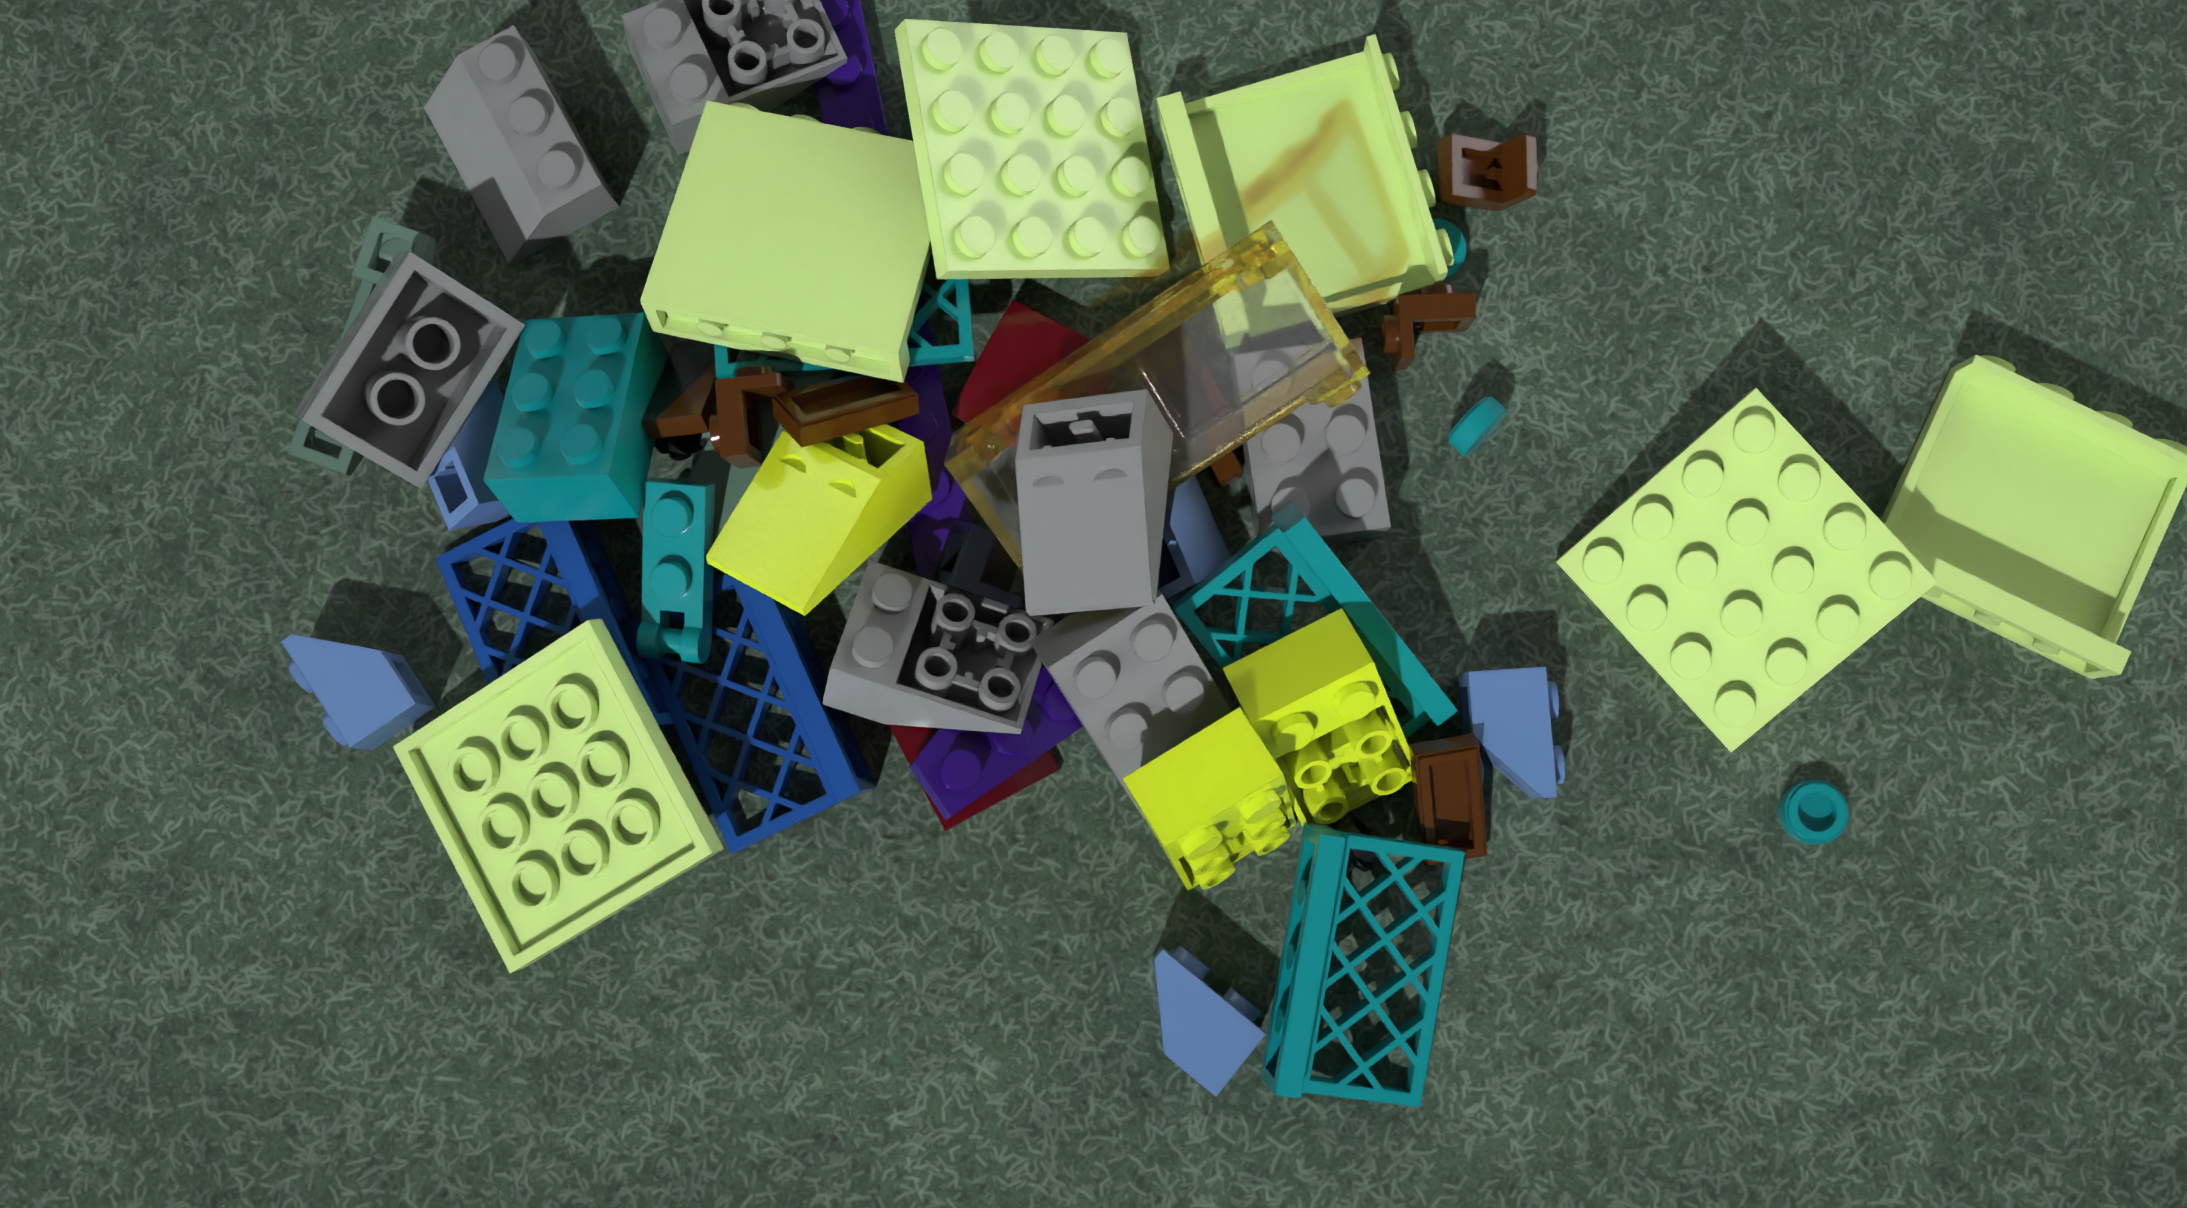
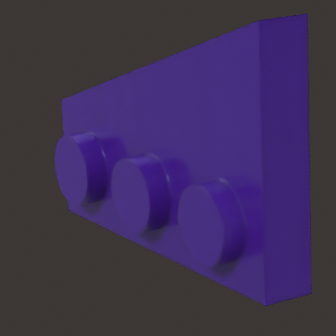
[909,662,1083,820]

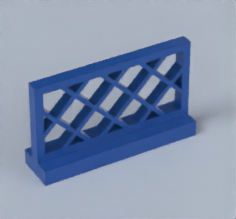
[435,518,674,732]
[629,574,877,854]

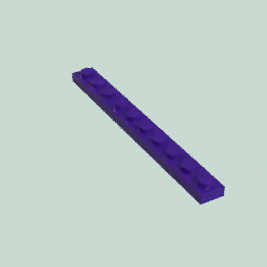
[814,0,972,580]

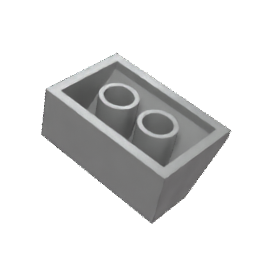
[424,25,620,266]

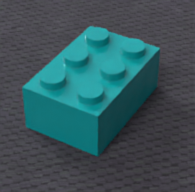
[483,312,670,523]

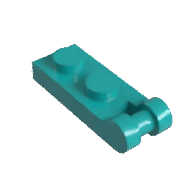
[636,477,715,664]

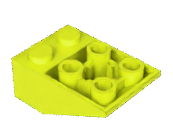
[706,424,932,616]
[1222,608,1412,826]
[1122,707,1296,891]

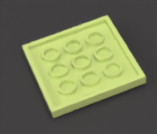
[894,19,1170,279]
[1556,388,1938,752]
[393,619,724,973]

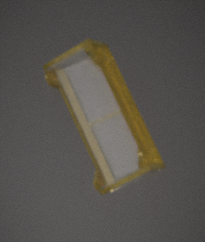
[944,220,1370,573]

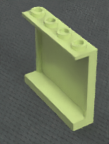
[1156,34,1454,349]
[640,101,932,383]
[1881,355,2187,679]

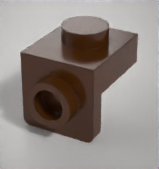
[1437,133,1539,211]
[1380,284,1476,370]
[709,365,795,469]

